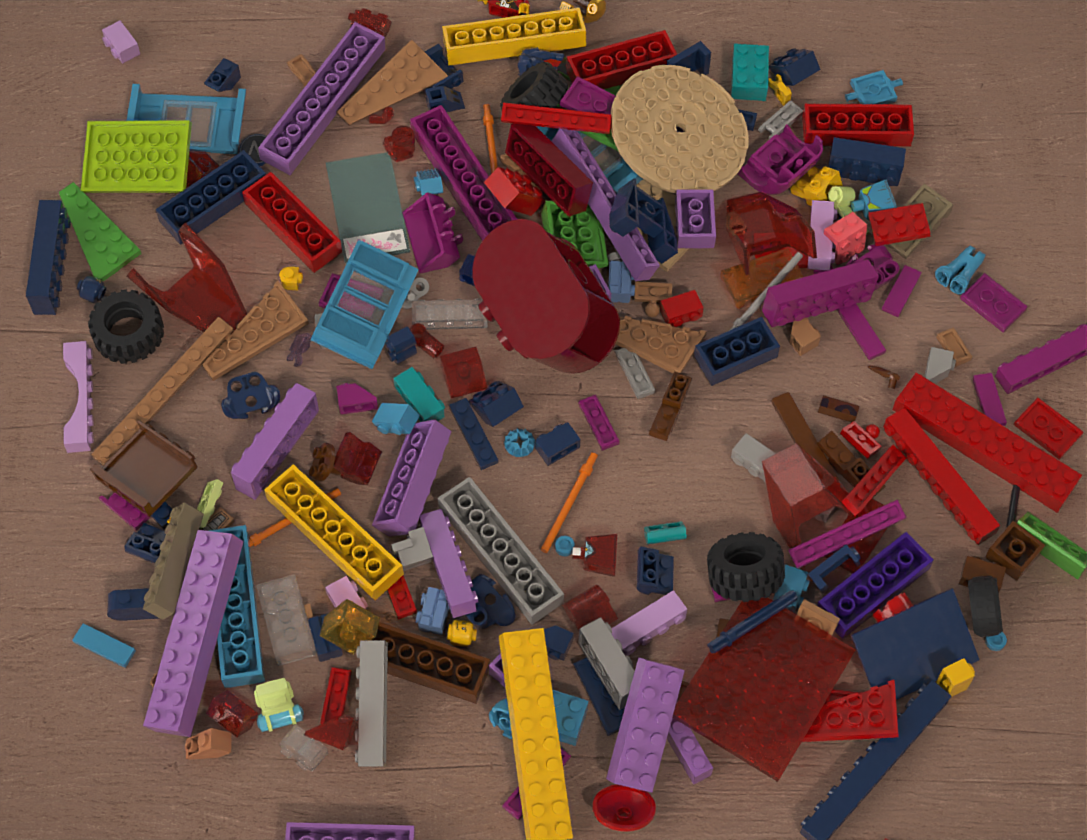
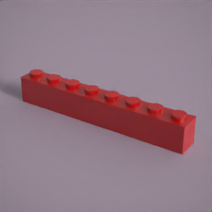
[883,407,1000,545]

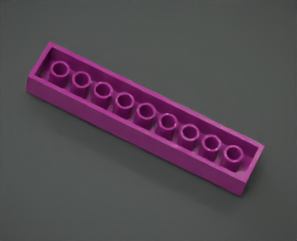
[410,105,517,241]

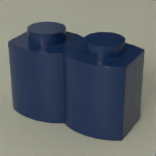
[385,326,417,365]

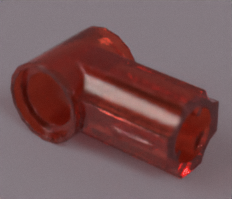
[410,323,445,359]

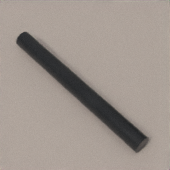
[1006,485,1020,527]

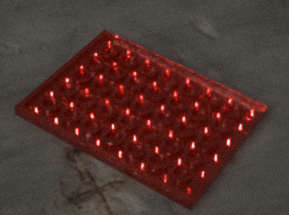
[672,597,856,782]

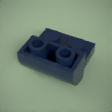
[124,523,166,563]
[637,546,674,595]

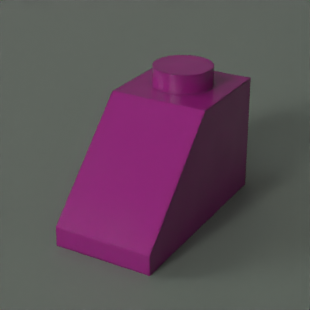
[336,383,378,415]

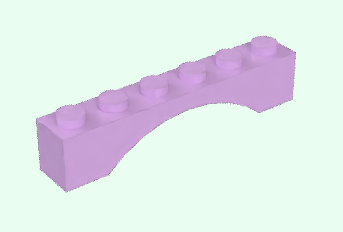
[63,341,94,453]

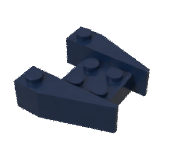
[609,178,678,264]

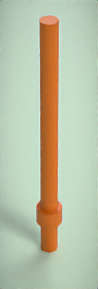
[483,104,498,174]
[540,452,598,553]
[249,488,341,547]

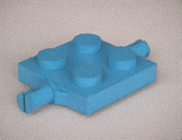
[845,70,903,104]

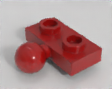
[840,421,882,459]

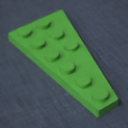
[59,182,141,282]

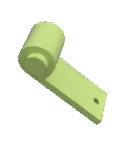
[828,186,870,235]

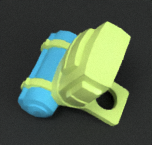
[254,678,304,732]

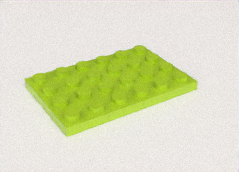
[81,120,192,193]

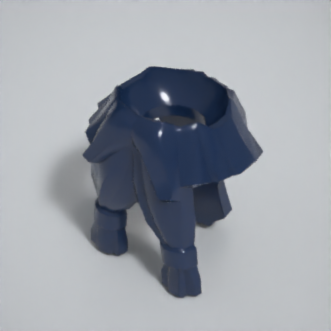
[518,47,564,76]

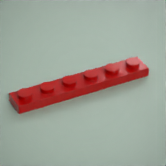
[501,103,612,134]
[841,444,906,516]

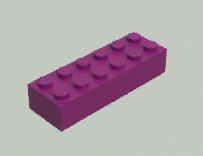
[762,260,879,327]

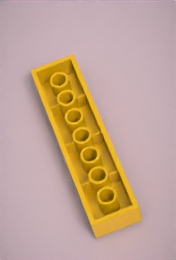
[442,7,586,66]
[264,464,404,601]

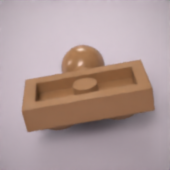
[634,281,672,317]

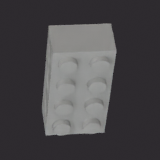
[578,618,635,710]

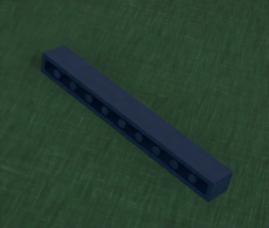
[800,680,952,840]

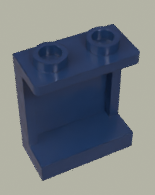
[667,41,711,75]
[425,44,464,89]
[808,544,861,594]

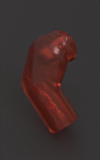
[369,107,394,125]

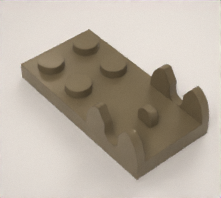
[887,184,953,259]

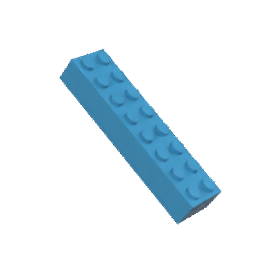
[209,525,265,688]

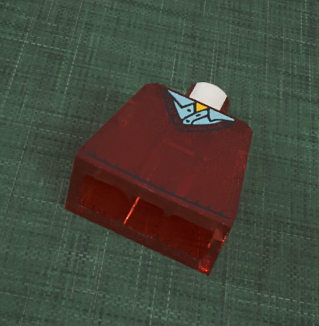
[572,534,617,577]

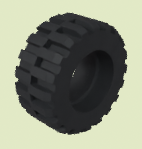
[500,62,568,111]
[88,289,164,364]
[707,532,785,602]

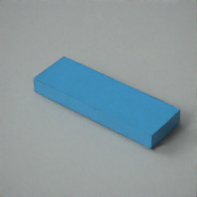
[72,623,136,668]

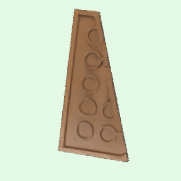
[337,40,448,126]
[202,281,309,381]
[615,316,707,374]

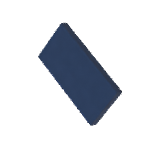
[573,657,625,736]

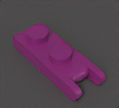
[99,493,150,531]

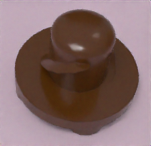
[309,443,345,481]

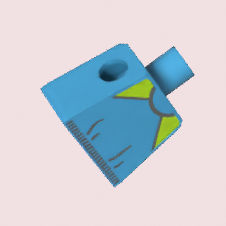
[851,180,897,220]

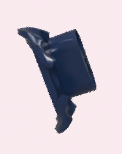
[221,372,280,419]
[466,574,516,629]

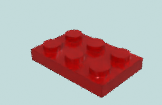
[868,203,930,247]

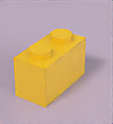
[936,658,975,697]

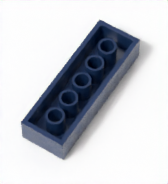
[155,150,266,245]
[26,200,71,315]

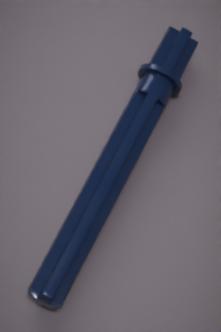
[707,591,798,653]

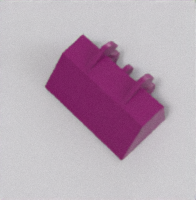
[402,192,463,274]

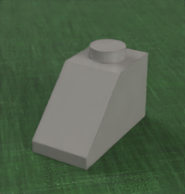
[924,347,956,384]

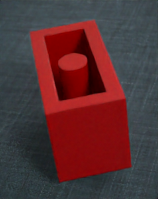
[660,290,704,327]

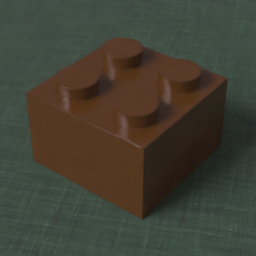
[985,521,1045,581]

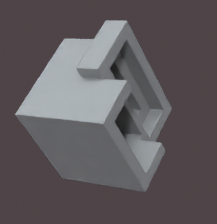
[391,527,433,571]

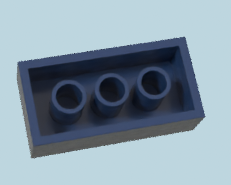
[828,137,906,187]
[694,317,780,386]

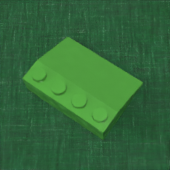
[541,201,608,268]

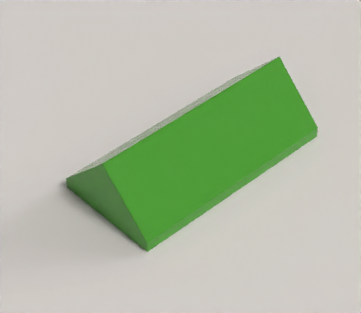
[1017,512,1087,580]

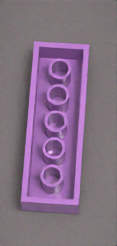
[231,383,319,500]
[372,420,451,537]
[606,657,685,793]
[285,822,415,840]

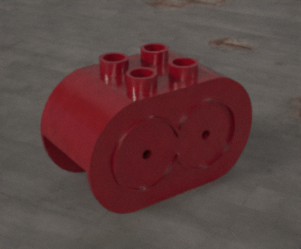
[473,219,620,374]

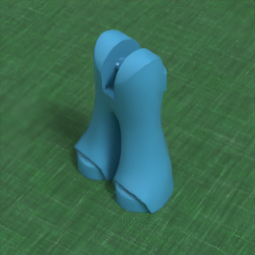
[935,245,986,294]

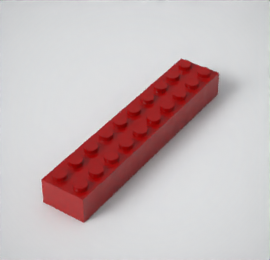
[892,372,1082,513]

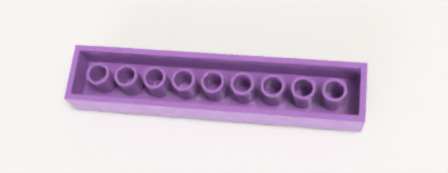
[258,22,385,175]
[143,530,244,737]

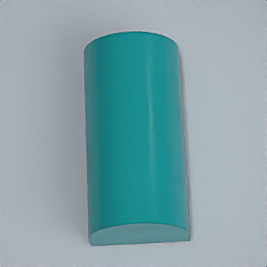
[644,521,687,545]

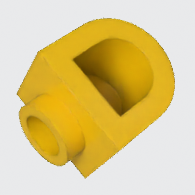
[279,267,303,291]

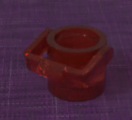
[383,126,415,162]

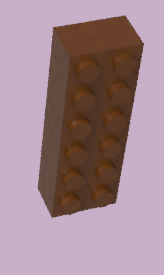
[367,621,490,704]

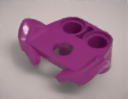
[845,244,899,291]

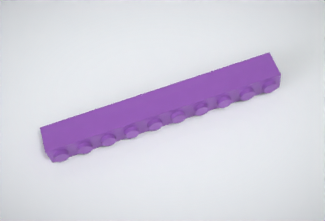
[552,129,660,281]

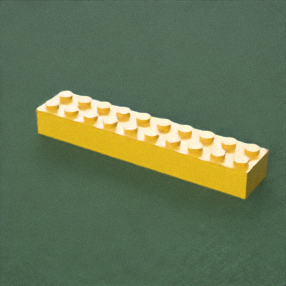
[499,628,573,840]

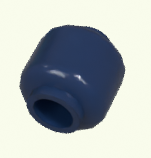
[77,276,106,303]

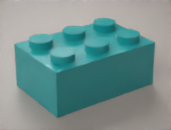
[731,44,769,101]

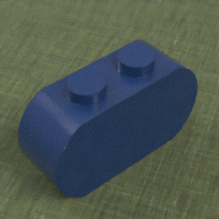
[107,588,160,621]

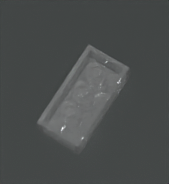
[256,574,317,666]

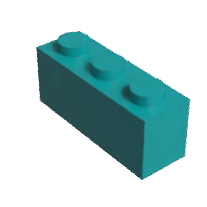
[393,367,445,422]

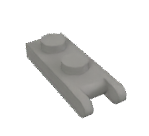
[758,100,803,139]

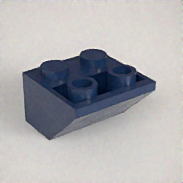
[769,48,821,86]
[468,381,524,427]

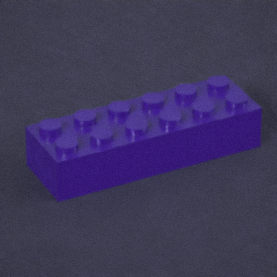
[817,532,934,639]

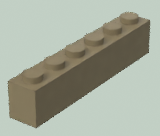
[143,503,204,620]

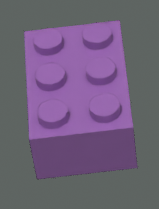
[675,190,716,248]

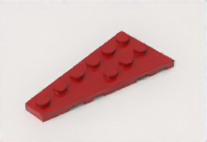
[772,679,899,744]

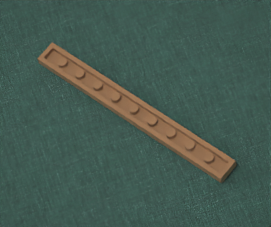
[91,317,233,466]

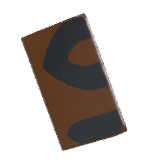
[818,395,860,423]

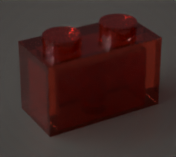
[206,690,258,738]

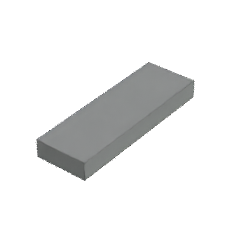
[615,348,655,399]

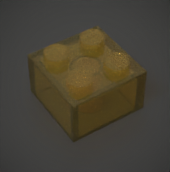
[320,599,380,654]

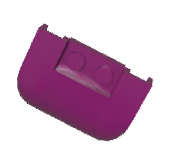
[737,124,823,195]

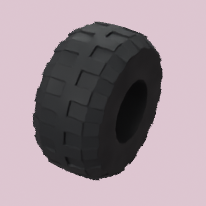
[968,576,1003,637]

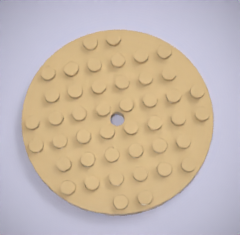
[610,65,749,194]

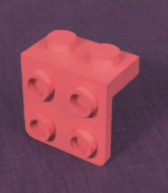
[824,212,867,265]

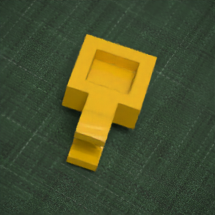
[768,74,792,106]

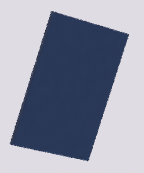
[851,588,980,700]

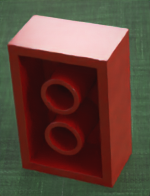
[484,167,546,216]

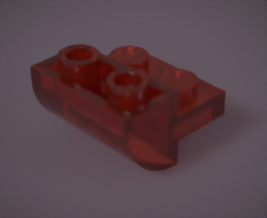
[348,8,392,37]
[333,432,382,485]
[562,585,618,631]

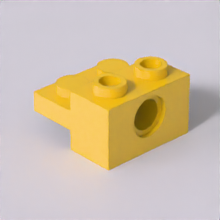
[790,166,843,206]

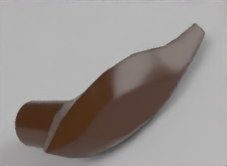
[868,365,900,389]

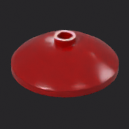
[592,784,656,832]

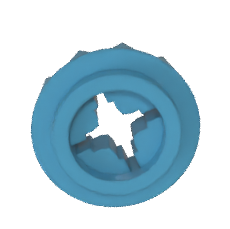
[504,428,535,457]

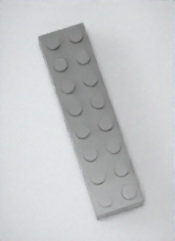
[438,477,564,625]

